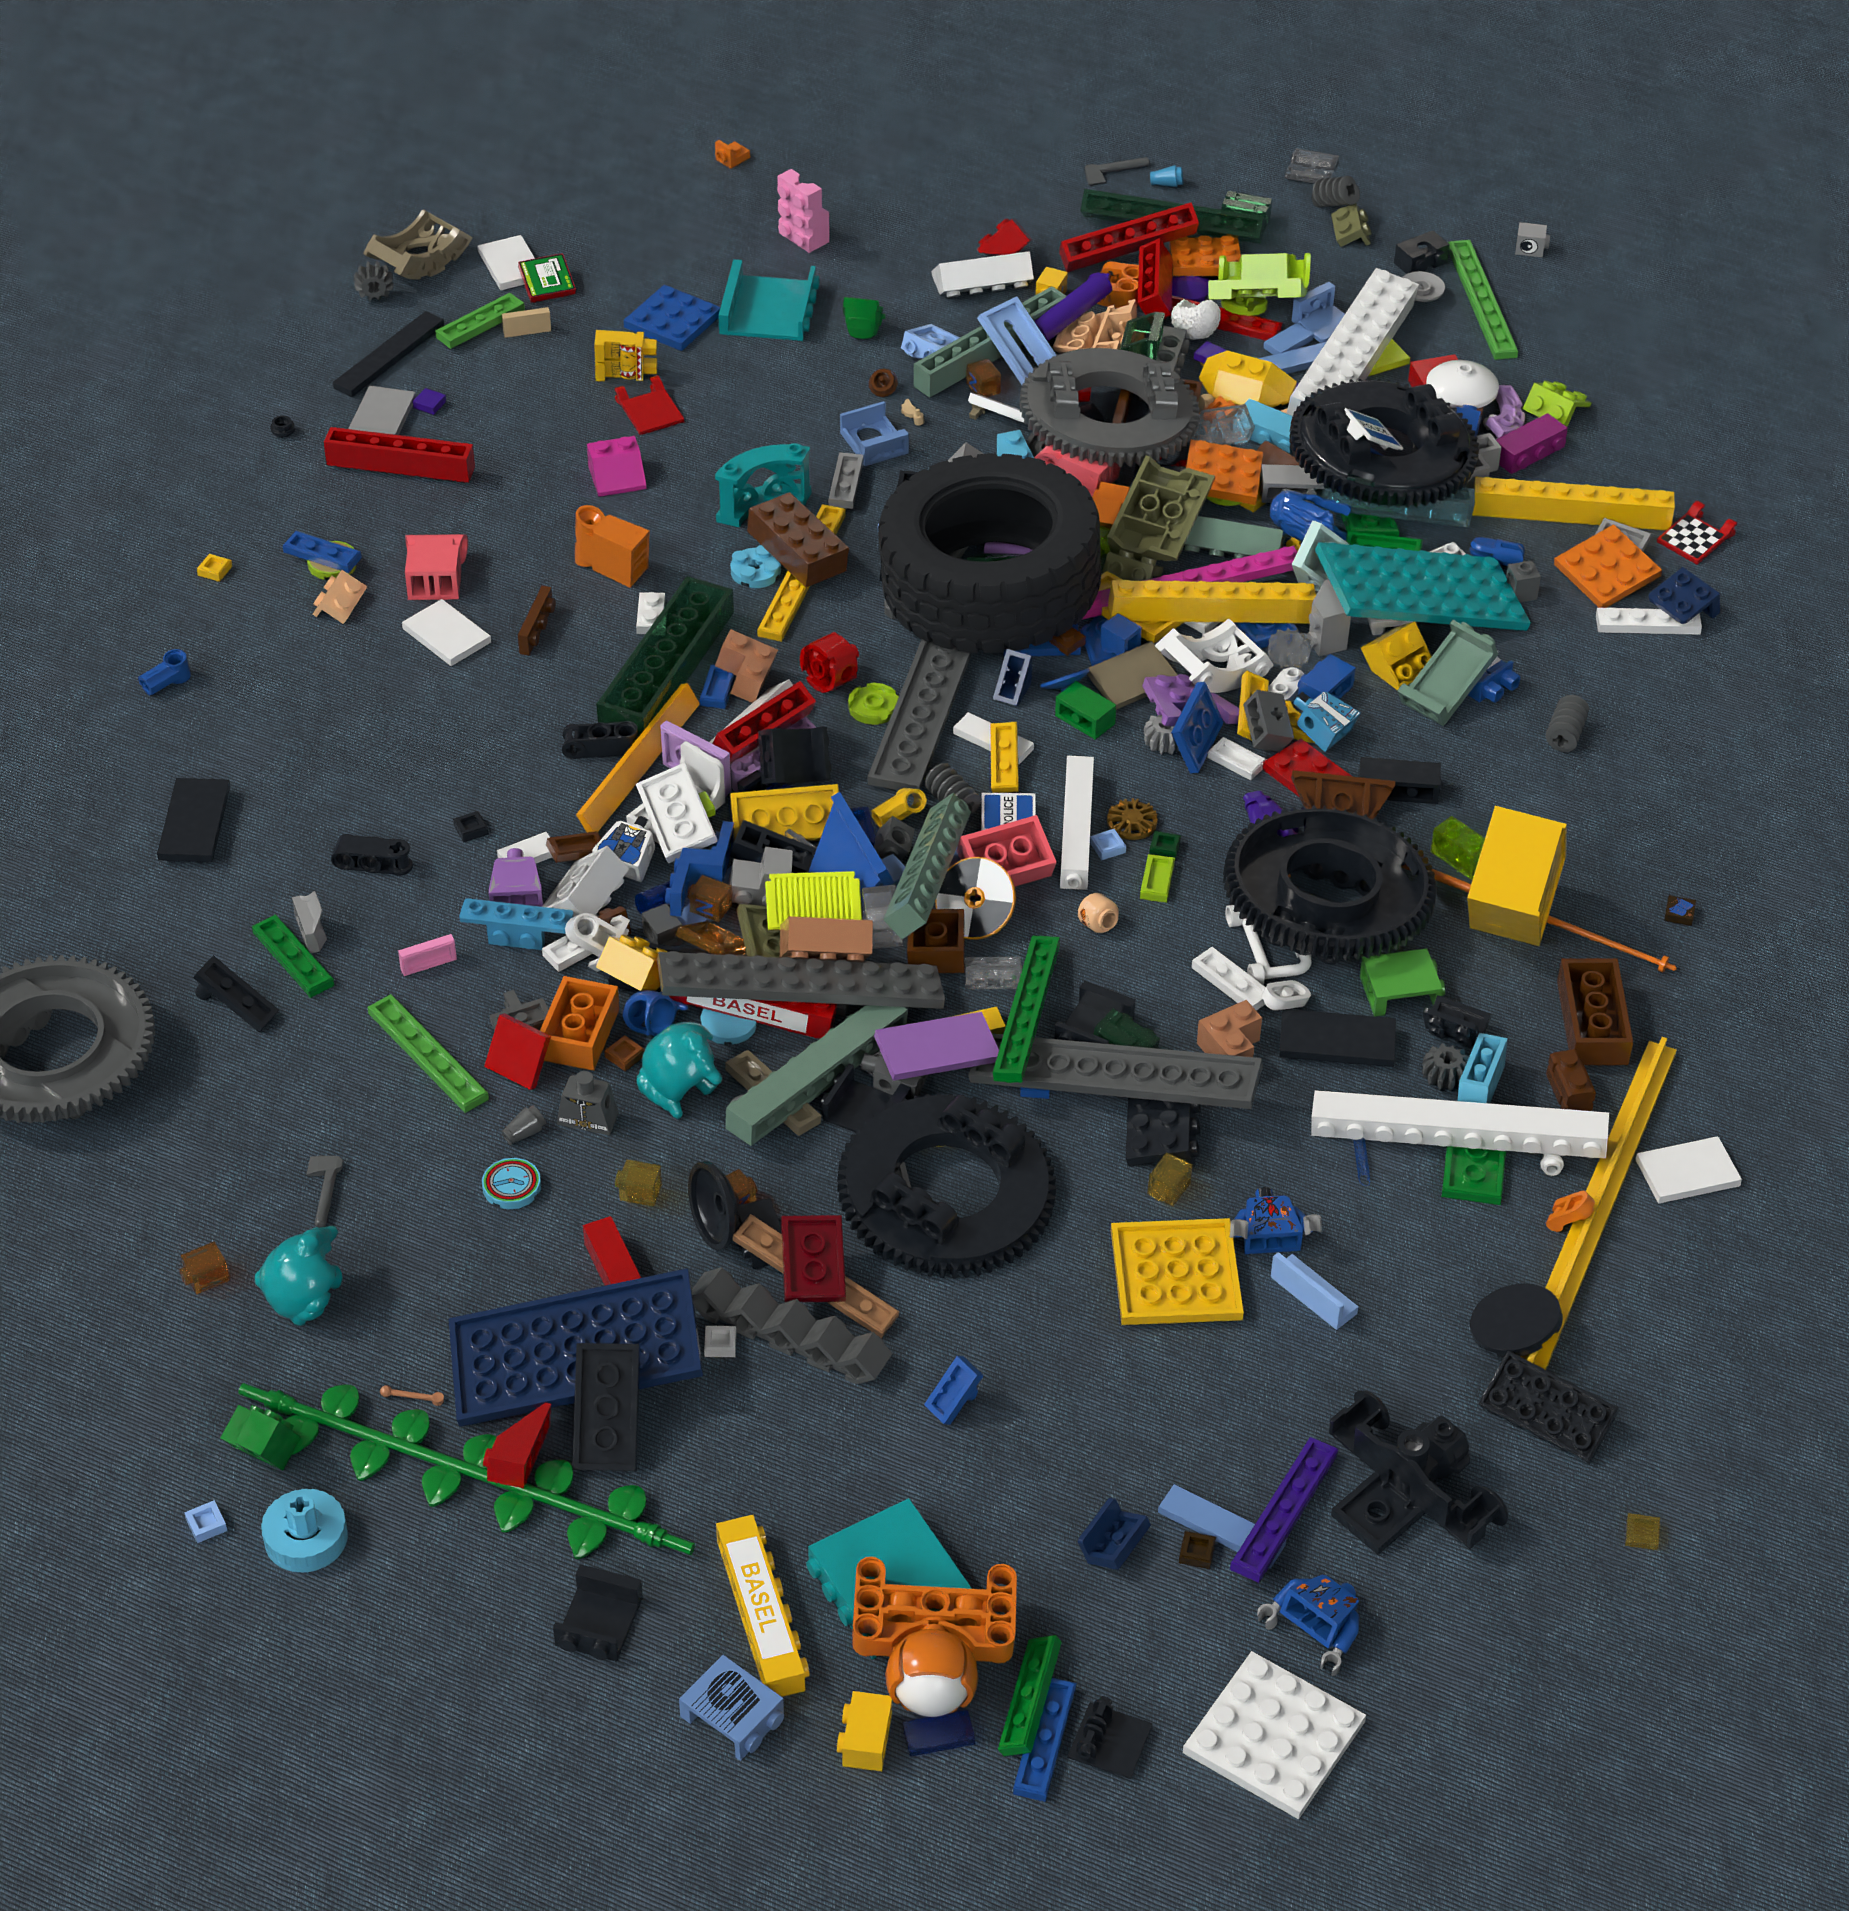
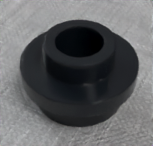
[270,415,295,437]

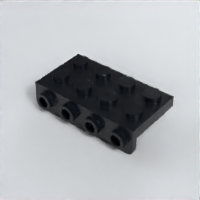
[1126,1098,1201,1168]

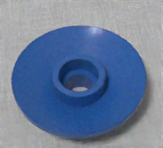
[1040,668,1090,692]

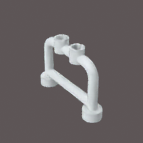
[1225,905,1312,985]

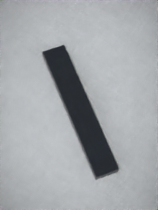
[333,311,444,397]

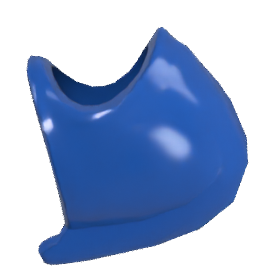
[623,990,689,1036]

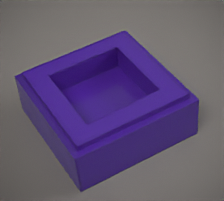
[412,388,446,415]

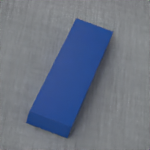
[1013,1678,1076,1802]

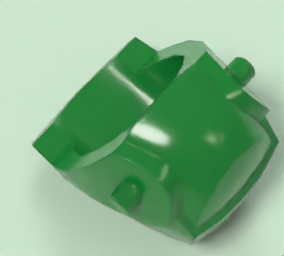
[843,297,886,339]

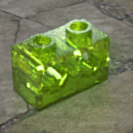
[1430,816,1485,880]

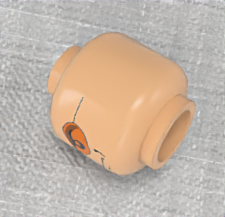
[1078,893,1119,933]

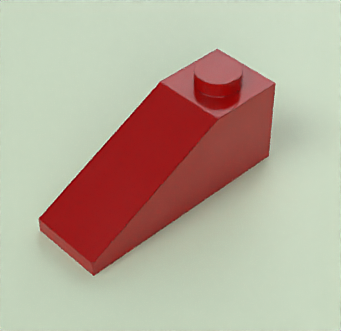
[483,1402,551,1489]

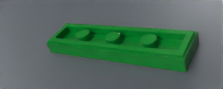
[252,914,335,998]
[998,1635,1062,1756]

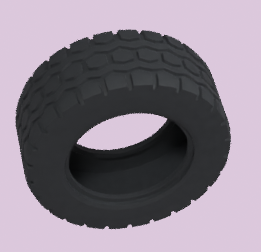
[878,453,1101,653]

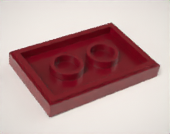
[781,1215,846,1302]

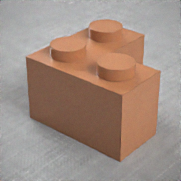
[715,629,778,703]
[1197,1000,1262,1057]

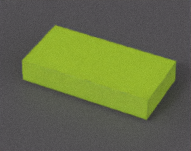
[1140,854,1175,903]

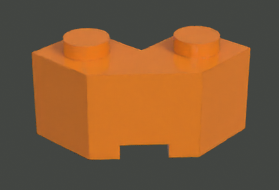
[1092,482,1130,532]

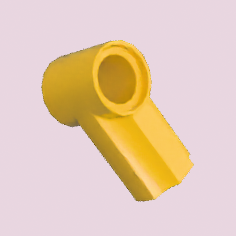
[871,788,927,828]

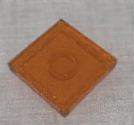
[675,921,746,955]

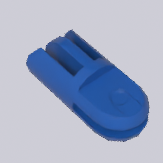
[1469,537,1525,566]

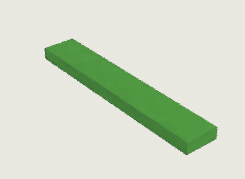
[367,994,489,1113]

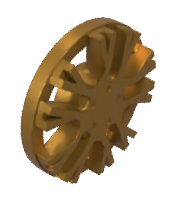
[1107,798,1158,840]

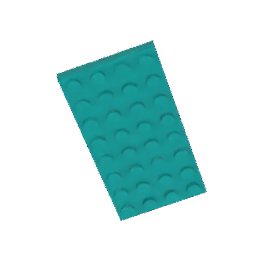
[1315,542,1531,631]

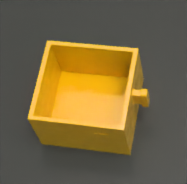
[1467,806,1567,946]

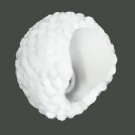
[1171,299,1221,340]

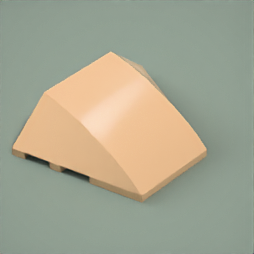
[1053,299,1137,354]

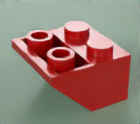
[977,218,1033,255]

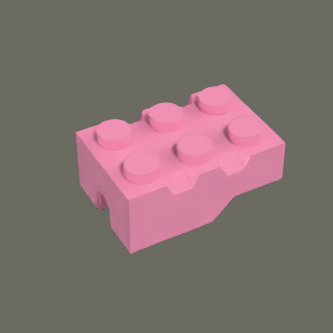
[777,169,829,253]

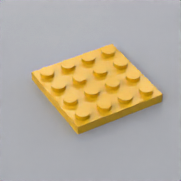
[1111,1218,1244,1325]

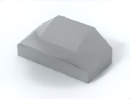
[292,891,327,954]

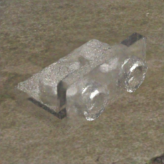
[965,956,1022,989]

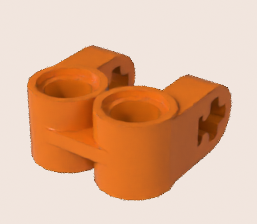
[1097,261,1139,308]

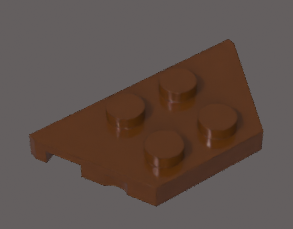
[1291,770,1396,819]

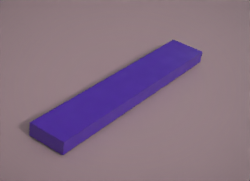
[1230,1437,1339,1583]

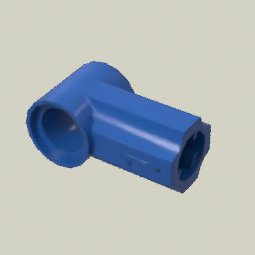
[138,649,191,696]

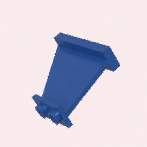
[808,792,894,904]

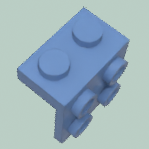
[1292,282,1345,343]

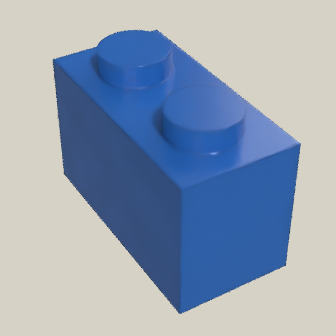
[1298,654,1356,700]

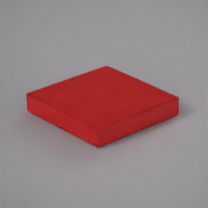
[484,1013,551,1090]

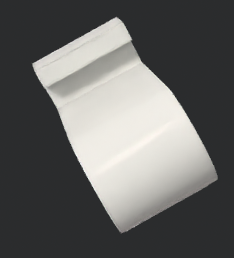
[565,913,630,972]

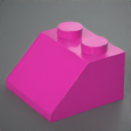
[587,436,647,497]

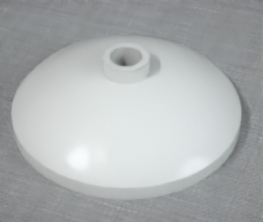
[1426,360,1499,408]

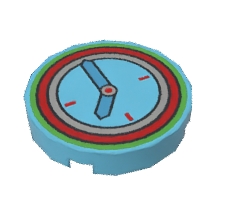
[482,1158,541,1209]

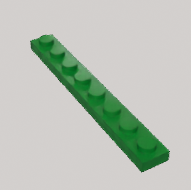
[993,936,1060,1083]

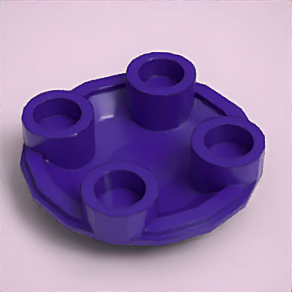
[1172,276,1210,303]

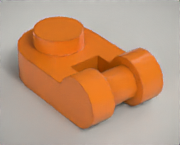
[1546,1191,1595,1232]

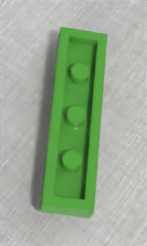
[435,293,525,349]

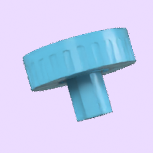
[261,1489,348,1573]

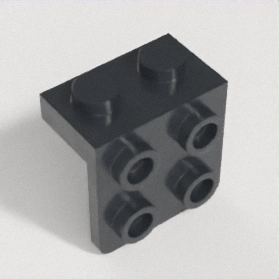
[1422,995,1491,1047]

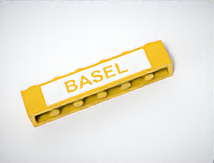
[716,1515,810,1697]

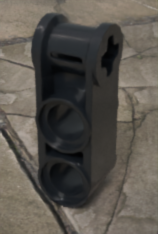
[562,721,639,759]
[331,834,413,876]

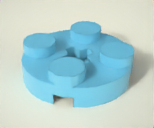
[730,545,781,588]

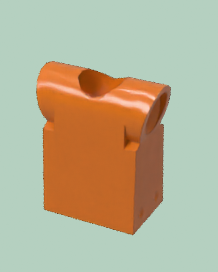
[575,505,650,588]

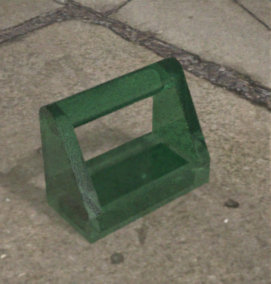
[1119,312,1165,360]

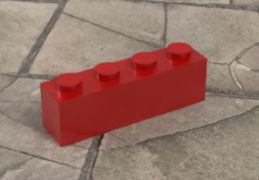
[1138,238,1173,323]
[712,681,816,765]

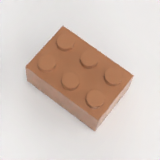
[780,916,873,962]

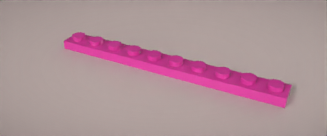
[1082,546,1297,620]

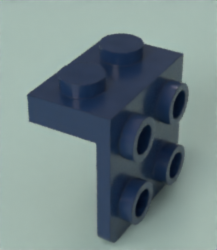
[1649,567,1720,624]

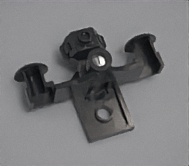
[1329,1390,1509,1555]

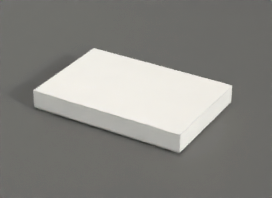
[478,235,535,290]
[402,599,491,666]
[1636,1136,1742,1204]

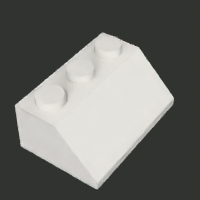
[542,846,629,928]

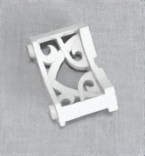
[1155,618,1273,693]

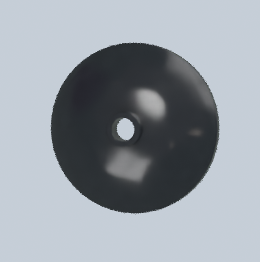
[688,1161,739,1250]

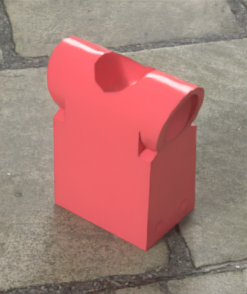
[1034,445,1121,497]
[405,534,468,600]

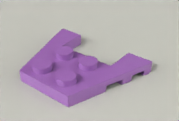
[1142,674,1239,726]

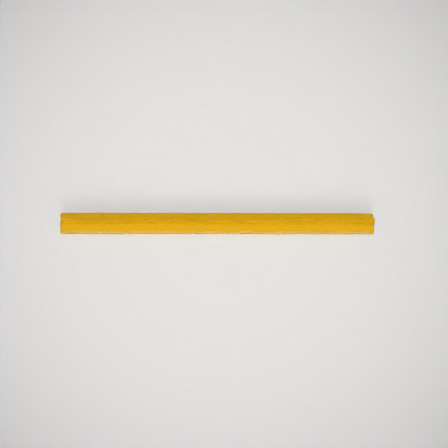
[1521,1037,1677,1370]

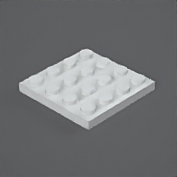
[1183,1651,1366,1819]

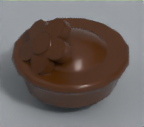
[869,368,898,397]

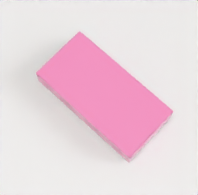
[398,934,457,976]

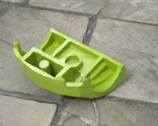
[1208,253,1311,300]

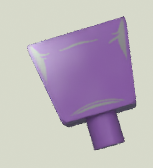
[489,848,543,907]

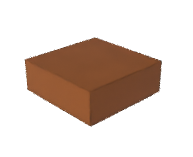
[604,1035,645,1072]

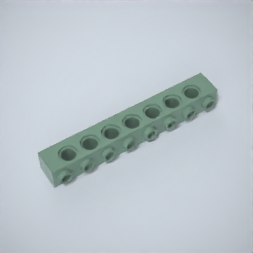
[883,792,971,939]

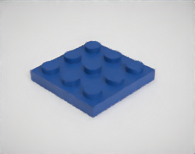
[623,285,721,351]

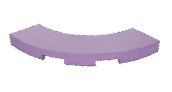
[1485,385,1525,438]

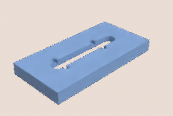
[977,296,1057,385]

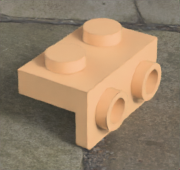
[312,570,367,624]

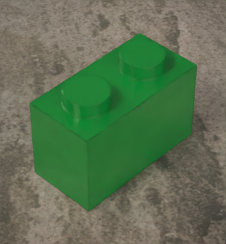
[1055,681,1116,740]

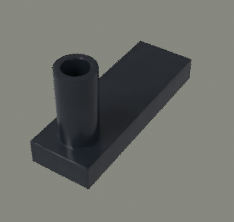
[193,955,279,1032]

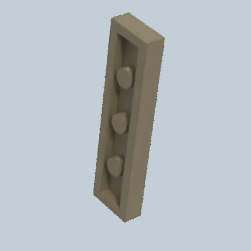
[725,1050,821,1136]

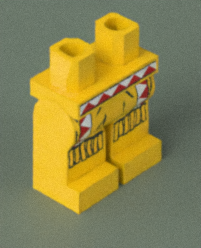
[594,330,657,381]

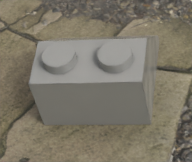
[1307,579,1351,657]

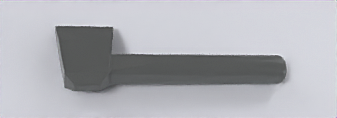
[1084,157,1149,186]
[306,1156,344,1228]

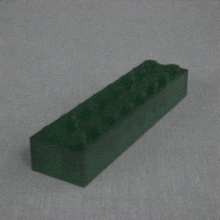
[596,576,734,736]

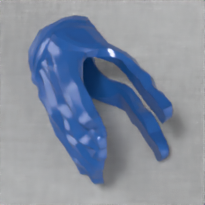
[1270,490,1352,544]

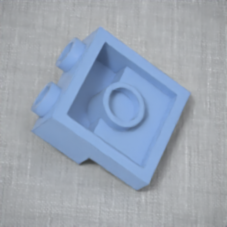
[901,324,960,359]

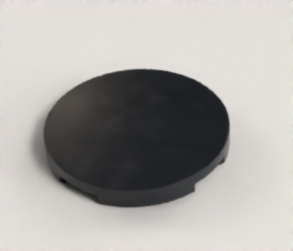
[1470,1283,1563,1357]

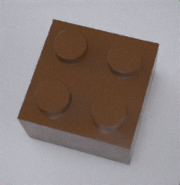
[907,909,965,973]

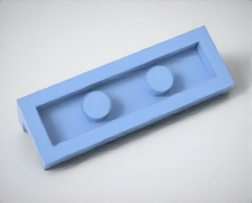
[1271,1252,1358,1330]

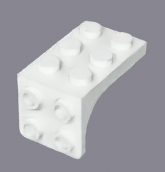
[627,741,725,844]

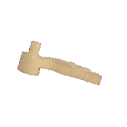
[901,399,925,425]

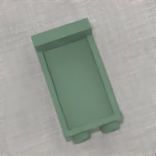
[1397,620,1499,727]

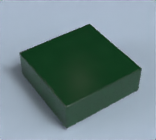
[1149,831,1181,861]

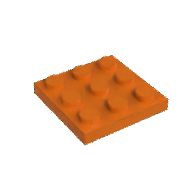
[1169,235,1241,276]
[1186,439,1263,505]
[1554,524,1662,608]

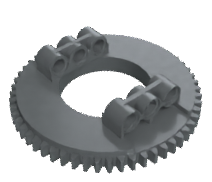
[1019,348,1200,467]
[0,955,156,1123]

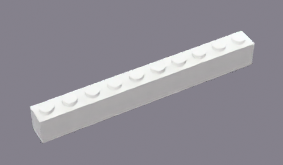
[1311,1091,1609,1158]

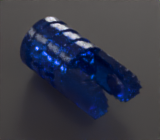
[635,881,689,915]

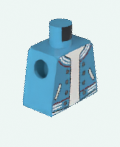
[1293,692,1361,752]

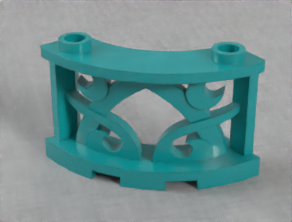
[715,443,812,527]

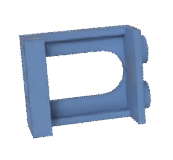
[840,401,909,466]

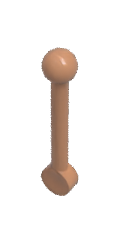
[380,1385,444,1406]

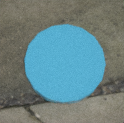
[700,1008,757,1045]

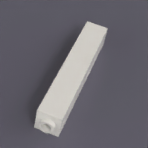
[1060,756,1094,890]

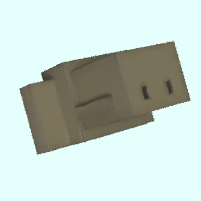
[969,404,986,420]

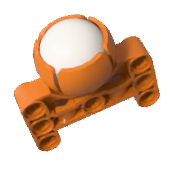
[852,1557,1017,1717]

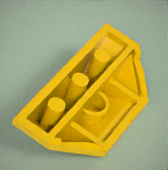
[1199,351,1297,408]

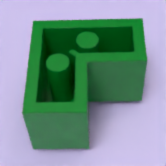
[220,1405,301,1471]

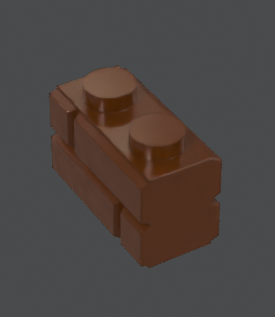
[1546,1049,1596,1111]

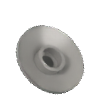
[1402,271,1445,302]

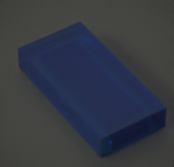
[903,1710,975,1757]

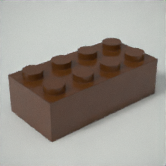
[747,492,849,587]
[1557,958,1633,1065]

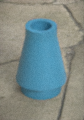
[1150,165,1183,187]

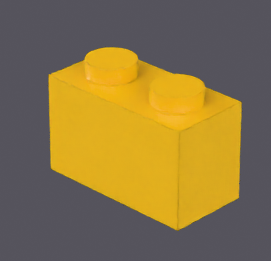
[837,1691,892,1772]

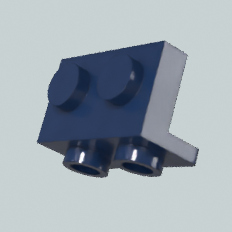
[1078,1498,1151,1570]

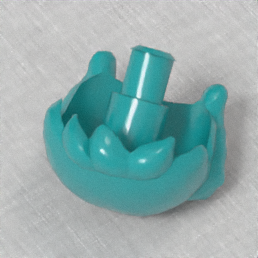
[636,1022,722,1119]
[255,1226,342,1326]

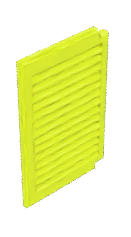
[765,871,862,930]

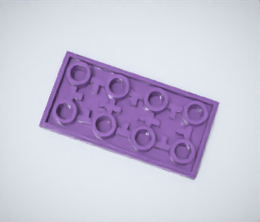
[874,1012,999,1081]

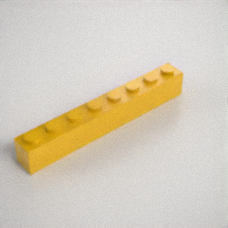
[1471,477,1675,530]
[1108,580,1316,624]

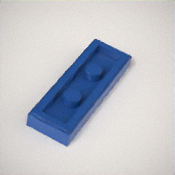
[283,531,362,573]

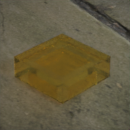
[1625,1513,1660,1550]

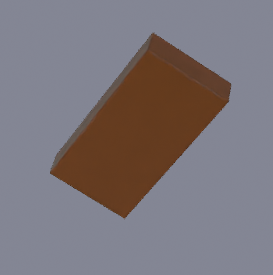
[546,831,601,863]

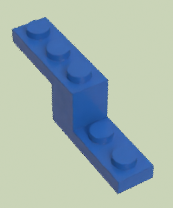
[665,821,734,916]

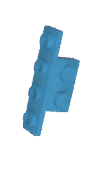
[459,898,574,950]

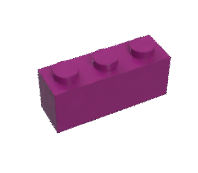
[1496,413,1568,474]

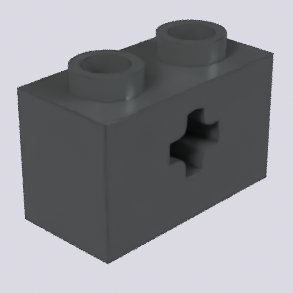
[1243,690,1294,752]

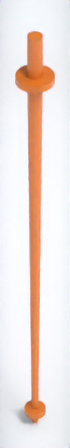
[1402,863,1677,973]

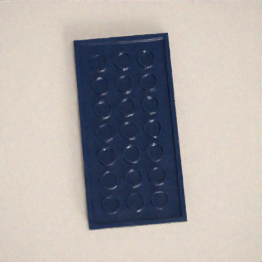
[448,1268,703,1427]

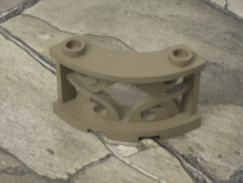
[363,209,473,279]

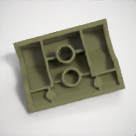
[1107,455,1215,561]

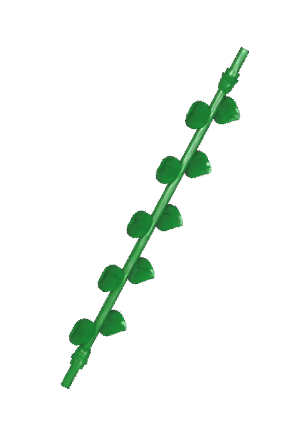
[238,1383,695,1559]

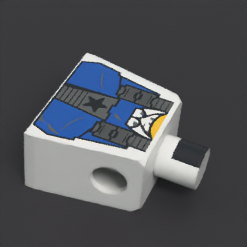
[592,816,655,882]

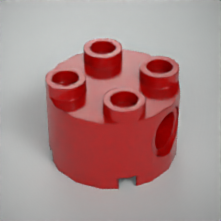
[800,632,859,693]

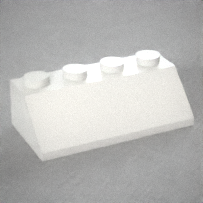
[931,251,1034,298]

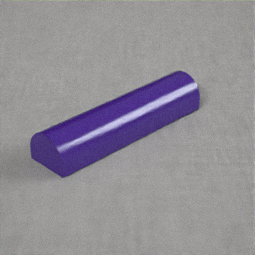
[1034,272,1112,342]

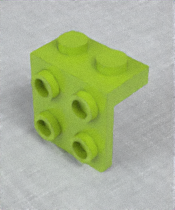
[1523,380,1592,427]

